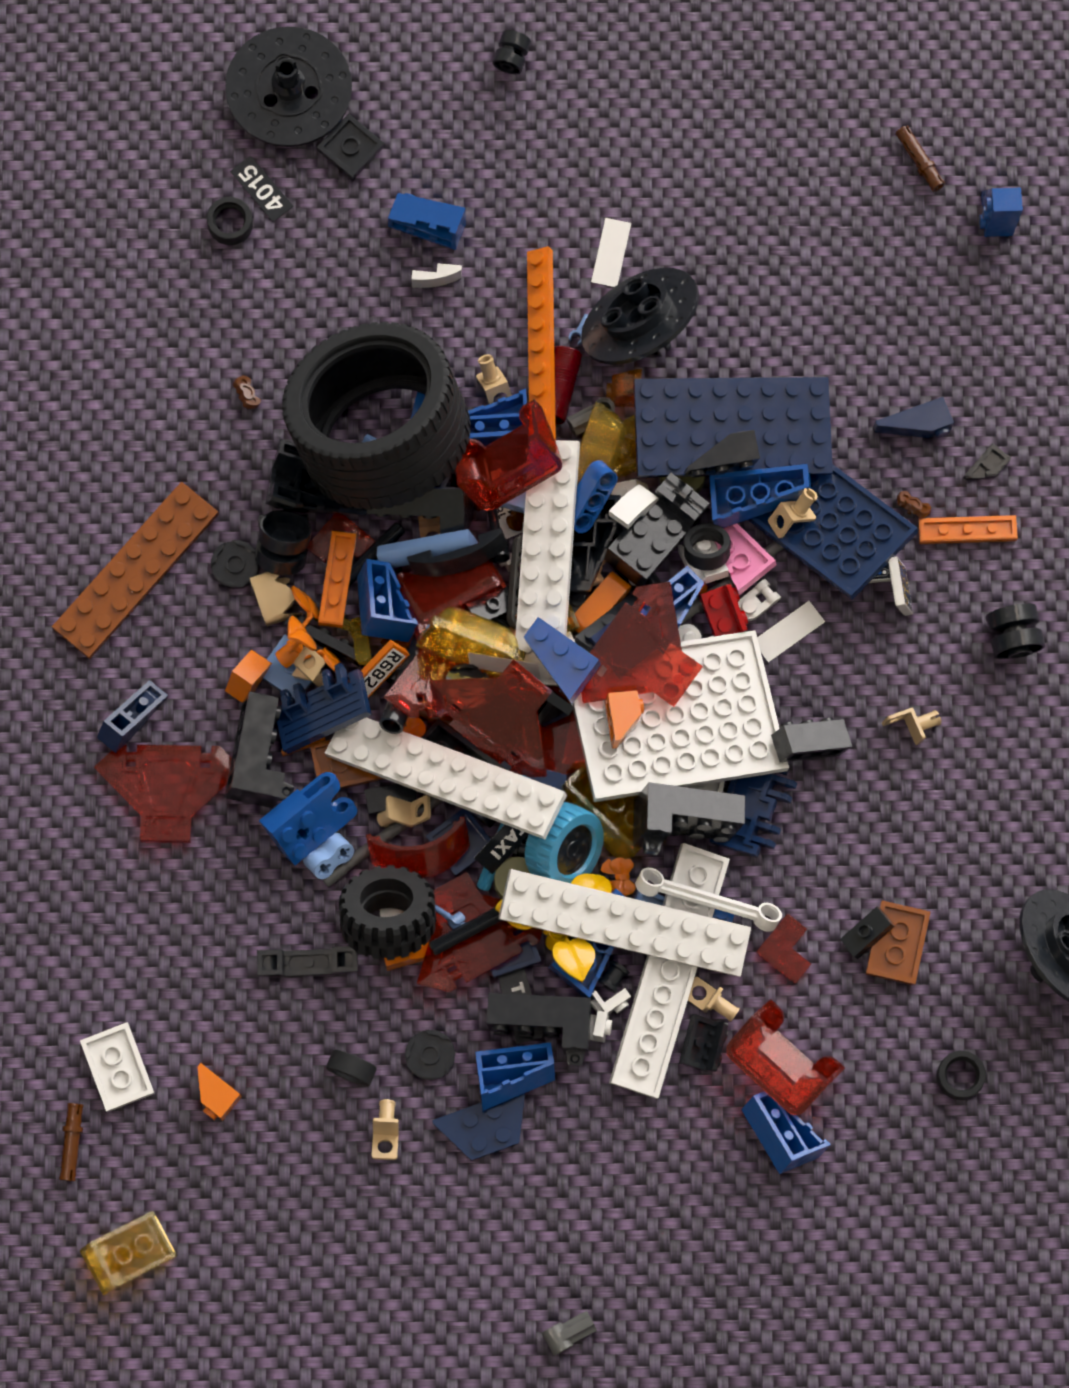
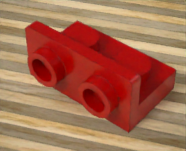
[699,584,748,637]

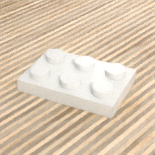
[80,1022,155,1112]

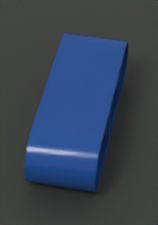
[574,460,618,533]

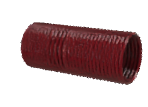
[554,346,583,424]

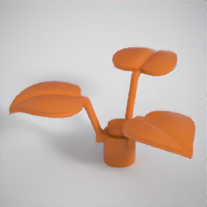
[275,585,343,672]

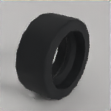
[207,197,253,245]
[684,523,730,571]
[326,1050,377,1087]
[937,1050,986,1100]

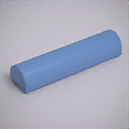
[377,529,478,568]

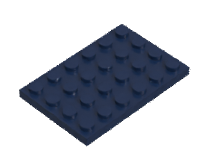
[748,464,918,600]

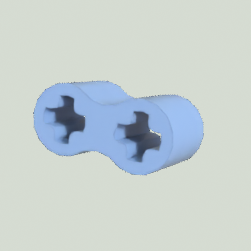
[303,832,354,879]

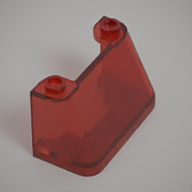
[456,399,562,511]
[396,539,506,634]
[726,999,845,1115]

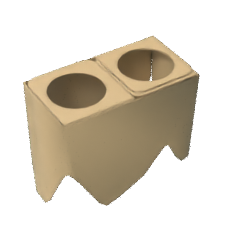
[250,572,303,627]

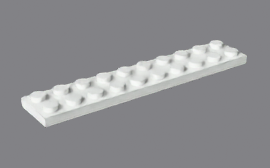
[514,440,580,686]
[325,717,567,840]
[609,843,730,1099]
[498,869,751,977]

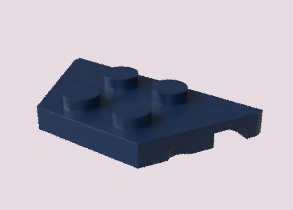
[432,1093,525,1161]

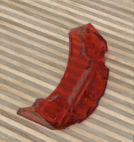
[366,816,470,878]

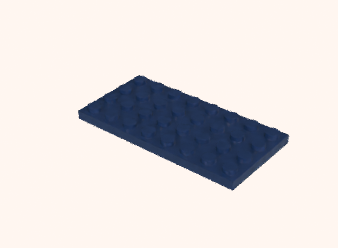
[633,377,833,477]

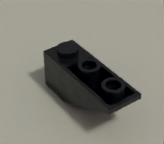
[684,430,760,478]

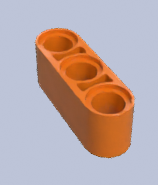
[568,571,632,633]

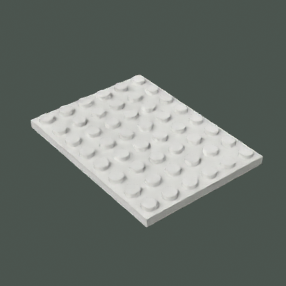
[572,630,789,802]

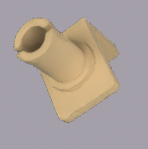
[476,354,512,404]
[768,488,818,538]
[292,647,325,687]
[882,707,941,745]
[377,795,431,827]
[688,977,740,1022]
[372,1099,399,1160]

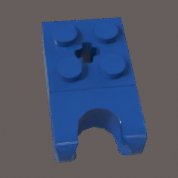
[259,772,358,866]

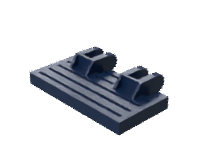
[277,663,372,754]
[709,763,797,858]

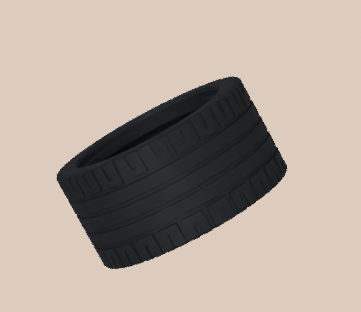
[282,322,471,510]

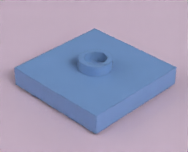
[263,634,326,700]

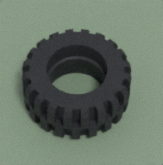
[339,865,436,960]

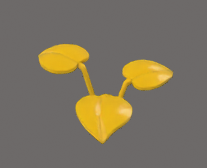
[495,873,612,982]

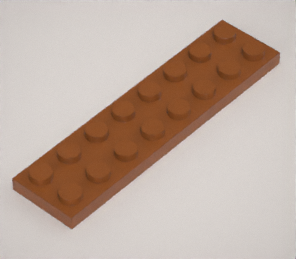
[52,481,219,660]

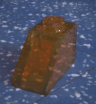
[606,369,642,407]

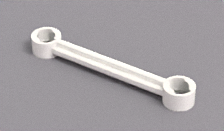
[635,867,782,932]

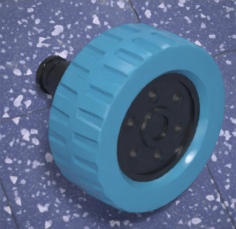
[525,802,604,883]

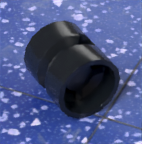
[492,30,531,75]

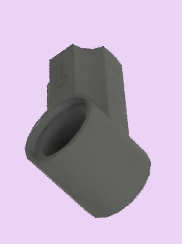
[567,397,615,438]
[542,1311,597,1356]

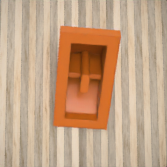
[225,650,272,703]

